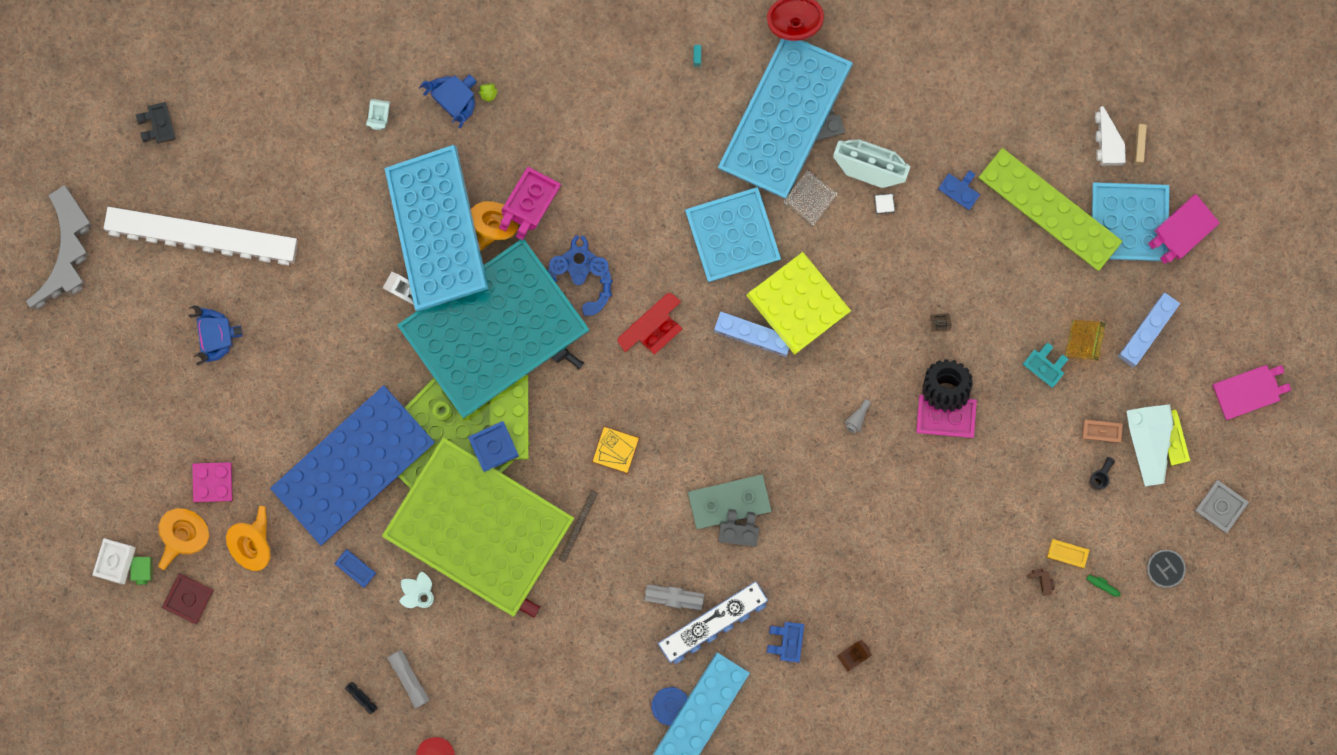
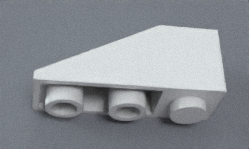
[1095,106,1125,166]

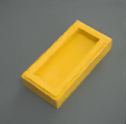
[1047,539,1089,568]

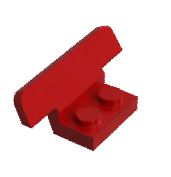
[617,293,682,355]

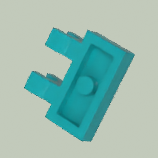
[1022,342,1068,388]

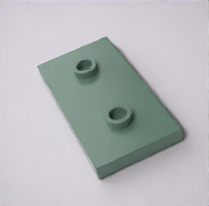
[688,474,772,530]

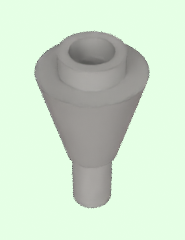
[844,399,871,433]

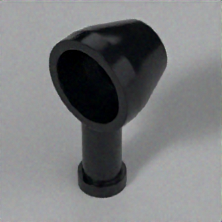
[552,348,584,370]
[1089,457,1115,490]

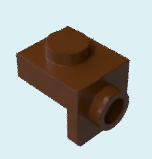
[1028,568,1055,596]
[837,640,872,672]

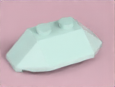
[833,139,910,188]

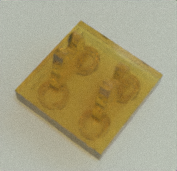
[1065,320,1106,361]

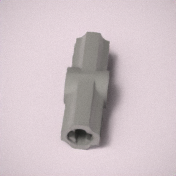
[644,585,704,610]

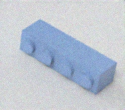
[1117,292,1180,367]
[714,312,789,357]

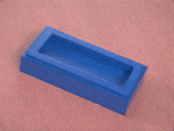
[334,549,376,588]

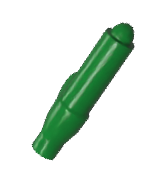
[1086,574,1121,597]

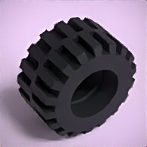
[922,359,973,412]

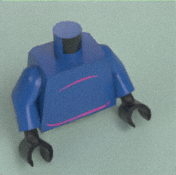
[189,306,243,365]

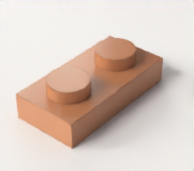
[1082,420,1123,443]

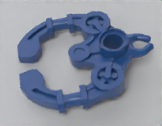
[548,235,613,316]

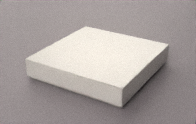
[92,538,136,584]

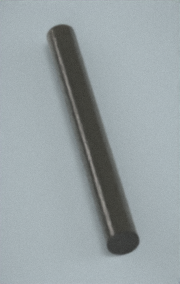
[558,490,598,563]

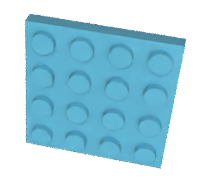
[1092,182,1169,261]
[685,187,781,283]

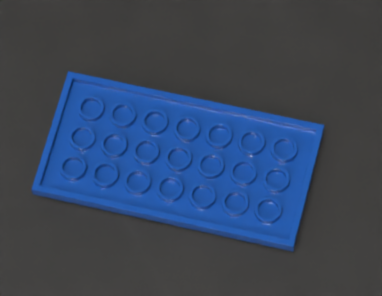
[270,385,436,546]

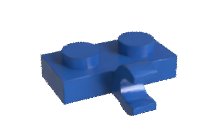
[938,170,980,210]

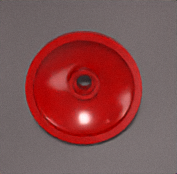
[767,0,824,41]

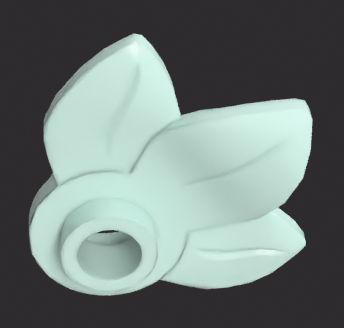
[399,572,434,608]

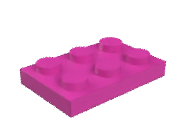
[916,395,977,438]

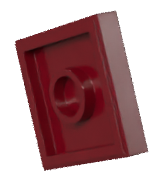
[162,573,214,625]

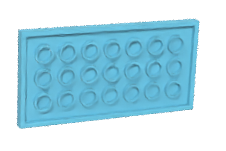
[718,39,853,200]
[385,145,488,312]

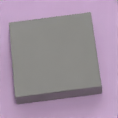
[1195,480,1249,533]

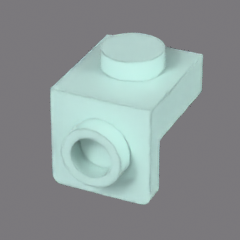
[366,99,390,130]

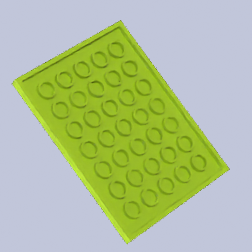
[382,437,574,617]

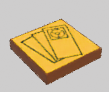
[592,426,640,474]

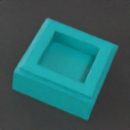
[693,45,701,67]

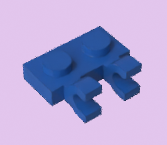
[766,622,804,663]

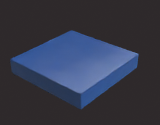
[468,421,519,472]

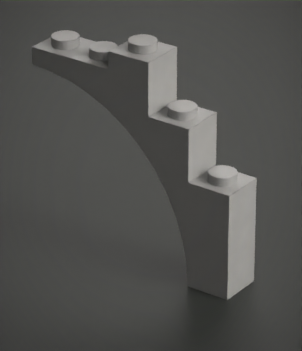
[26,185,92,310]

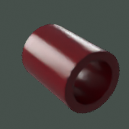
[519,598,541,618]

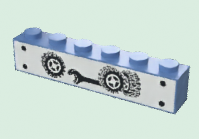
[658,581,768,664]

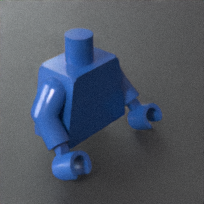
[419,74,477,129]

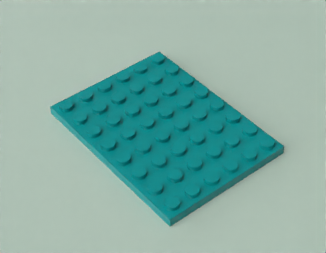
[397,239,590,419]

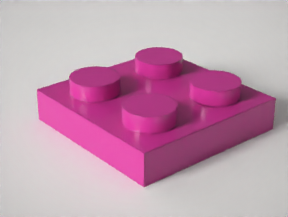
[192,462,233,502]

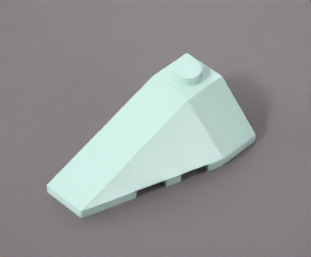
[1127,404,1173,487]

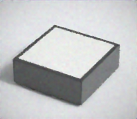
[874,193,895,215]

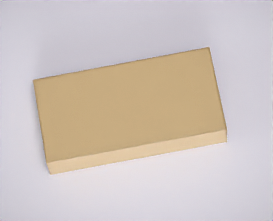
[1134,124,1147,165]

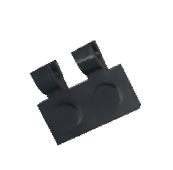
[136,102,176,144]

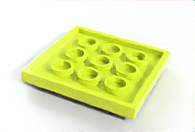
[746,252,851,355]

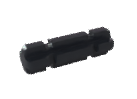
[345,682,377,714]

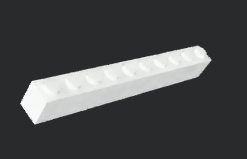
[104,207,298,266]

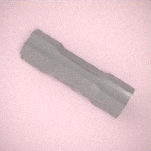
[387,650,430,709]

